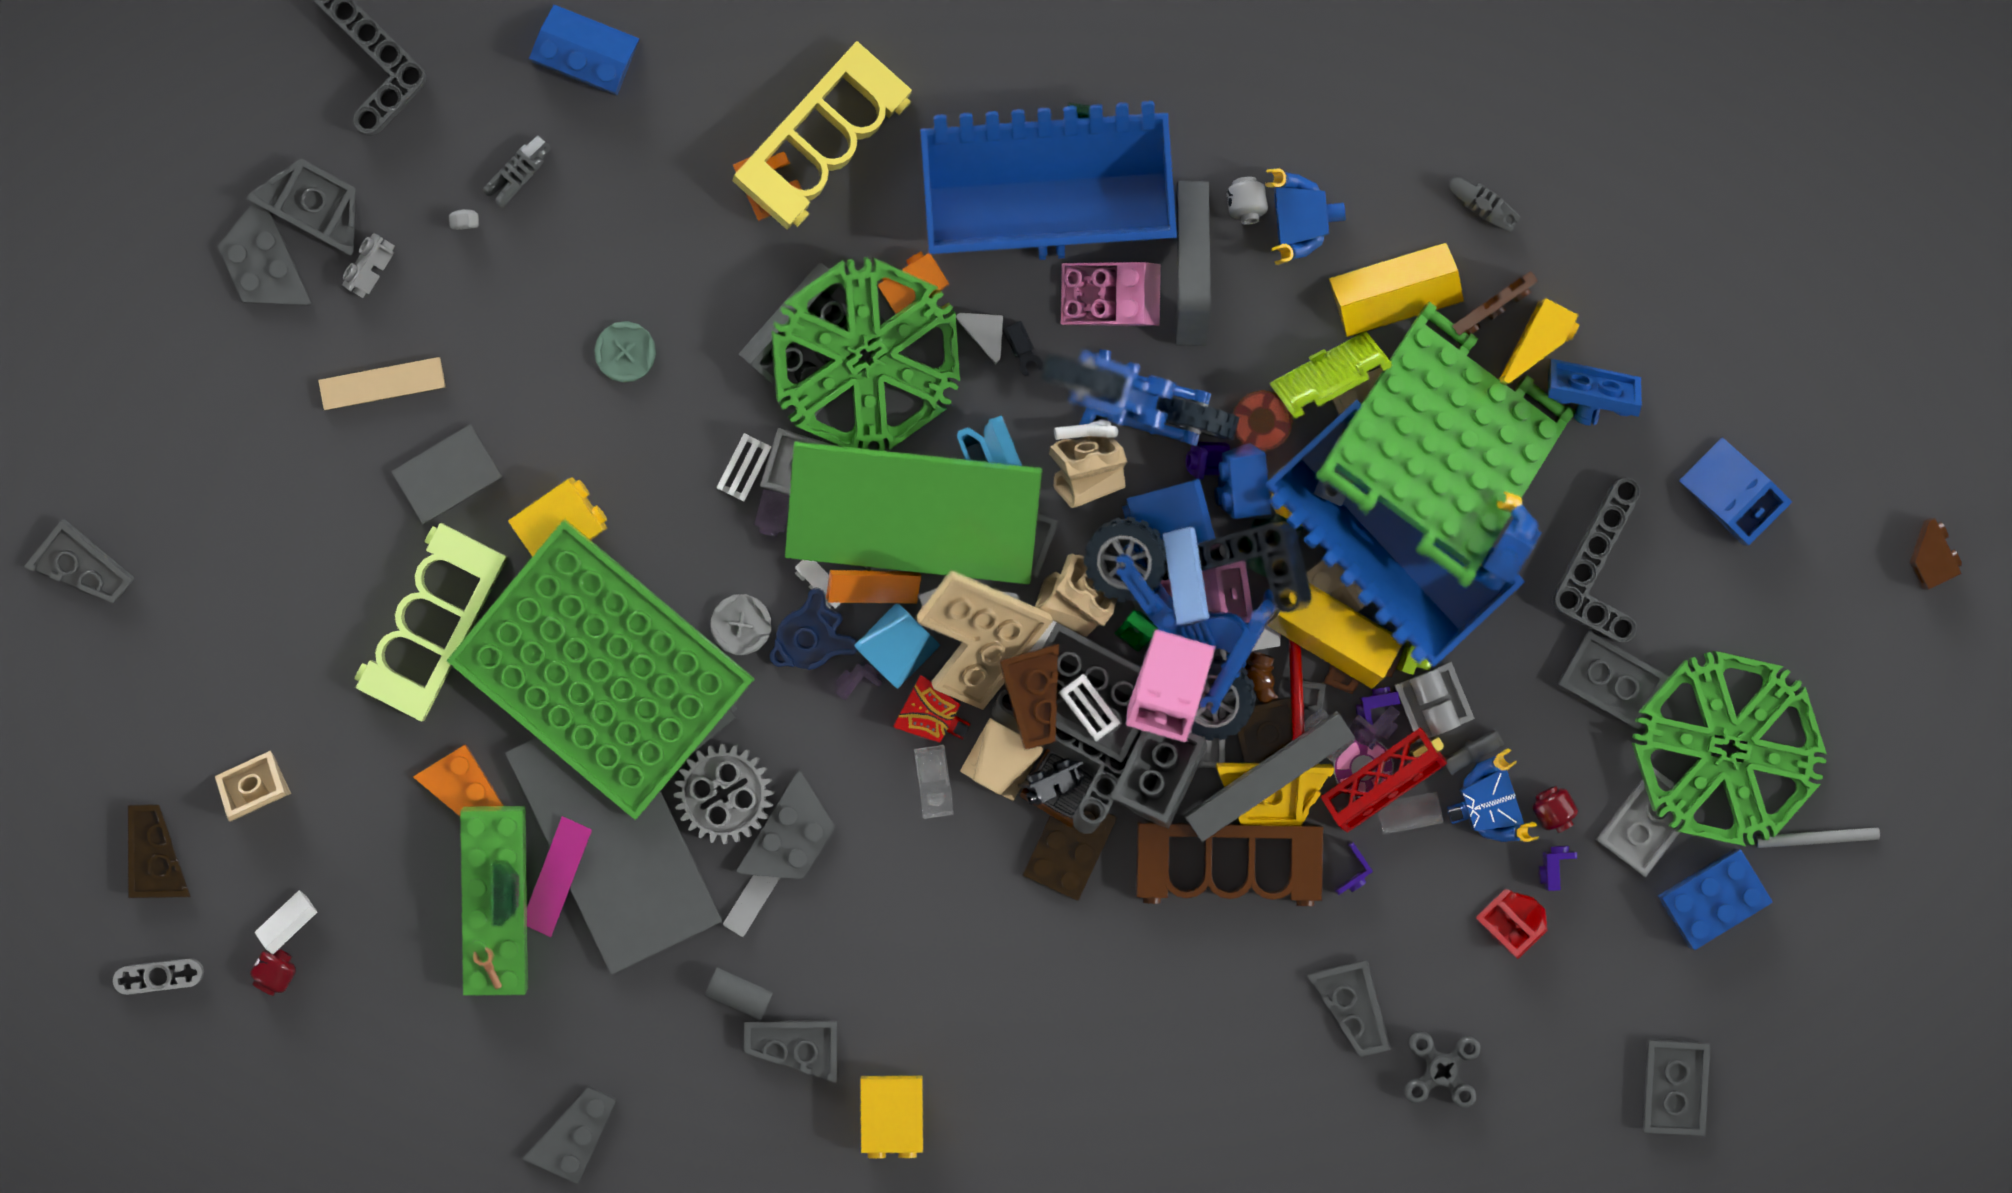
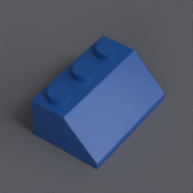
[529,5,640,96]

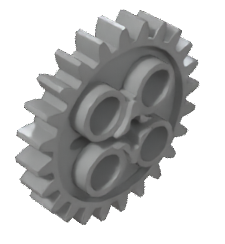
[674,744,774,844]

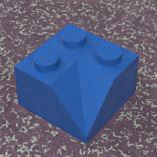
[1214,443,1271,519]

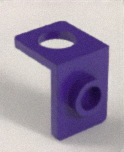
[1334,841,1373,895]

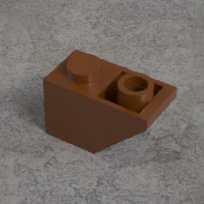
[1910,518,1962,590]

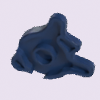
[770,587,858,670]

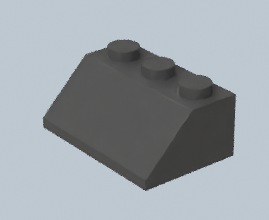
[1111,730,1208,829]

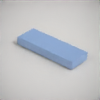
[1163,527,1209,625]

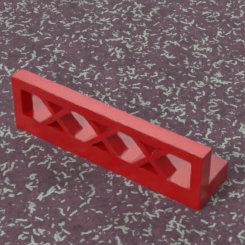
[1320,727,1448,833]

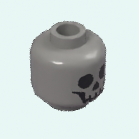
[1226,177,1268,225]

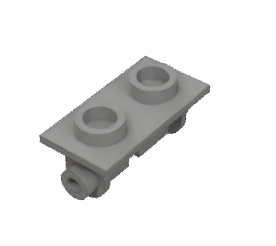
[342,233,395,298]

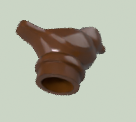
[1244,651,1278,703]

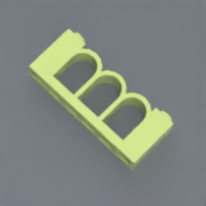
[354,523,508,722]

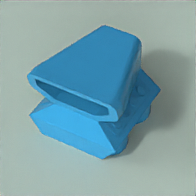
[957,415,1022,466]
[854,603,940,689]

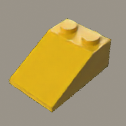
[1499,298,1580,385]

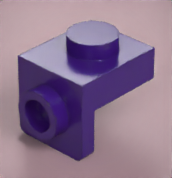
[1186,441,1230,479]
[1355,686,1400,728]
[1539,846,1577,891]

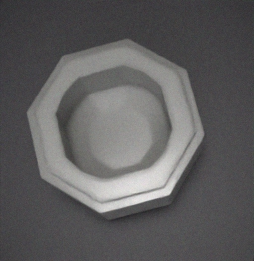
[449,209,479,230]

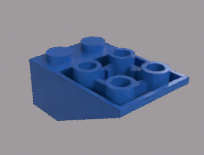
[1679,437,1792,546]

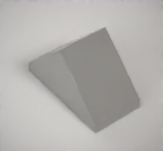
[956,313,1003,364]

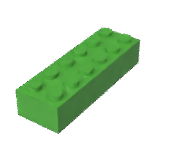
[460,806,528,995]

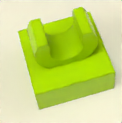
[1396,641,1432,675]

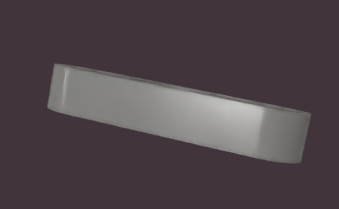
[113,958,204,995]

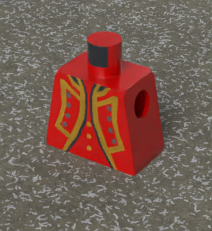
[893,674,971,743]

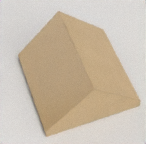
[215,750,291,821]

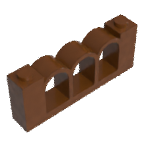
[1136,822,1323,906]

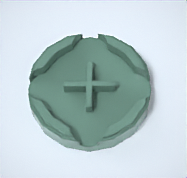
[594,321,656,383]

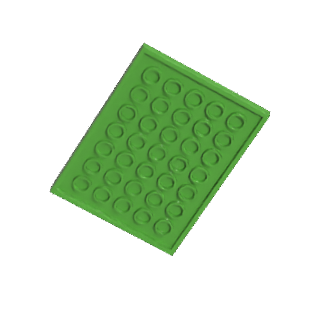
[446,519,754,820]

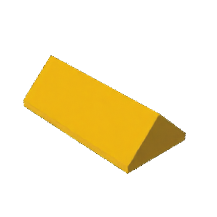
[1329,243,1464,337]
[1267,583,1403,689]

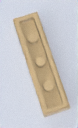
[318,357,446,410]

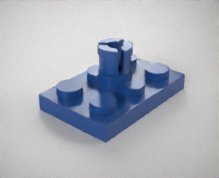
[1548,359,1642,425]

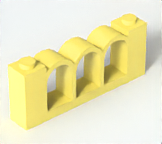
[732,41,912,230]

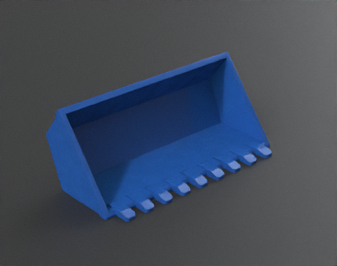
[921,101,1177,260]
[1265,400,1525,667]

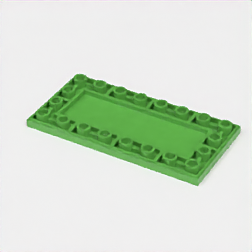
[785,442,1042,584]

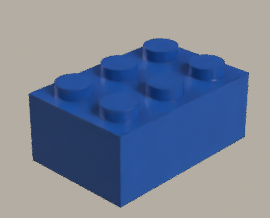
[1658,848,1773,950]

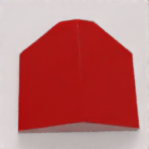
[1476,889,1548,959]

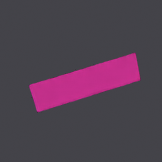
[527,816,592,937]

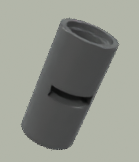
[705,967,773,1021]

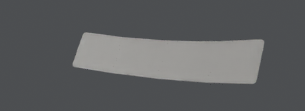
[723,875,780,937]

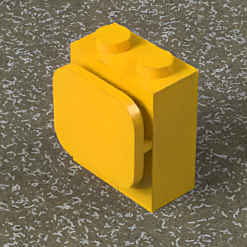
[508,477,608,557]
[861,1076,923,1159]

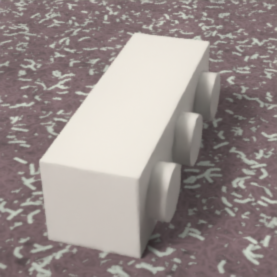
[795,560,841,609]

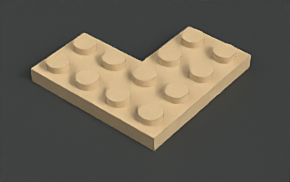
[917,571,1053,710]

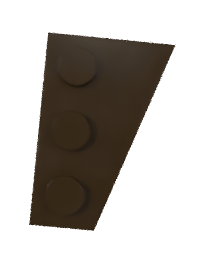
[128,805,191,898]

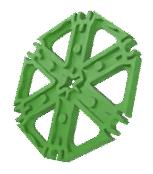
[771,257,960,451]
[1632,651,1827,846]

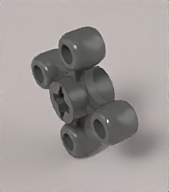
[1404,1031,1481,1108]

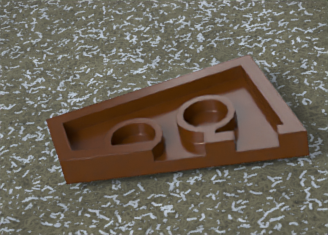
[1452,271,1538,335]
[999,644,1059,750]

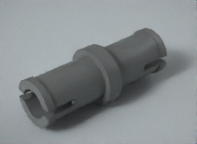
[1444,728,1505,775]

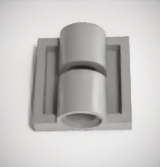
[1394,662,1475,742]

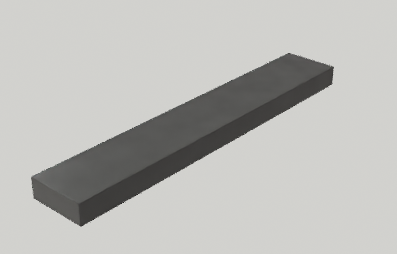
[1184,711,1355,842]

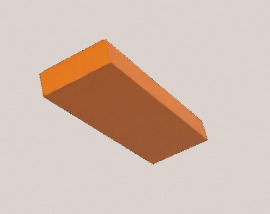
[826,570,921,604]

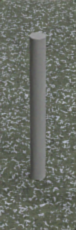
[1756,827,1880,848]

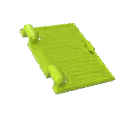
[1269,331,1392,418]

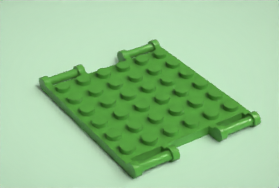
[1316,302,1575,588]

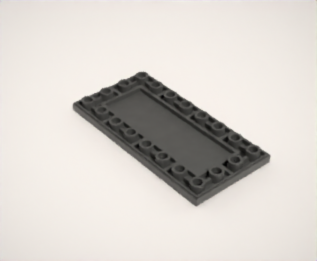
[505,738,723,975]

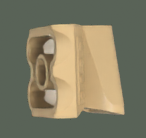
[1049,436,1127,508]
[1035,553,1117,637]
[960,718,1043,801]

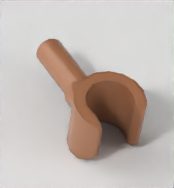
[473,948,502,989]

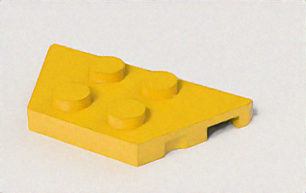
[1215,763,1334,826]

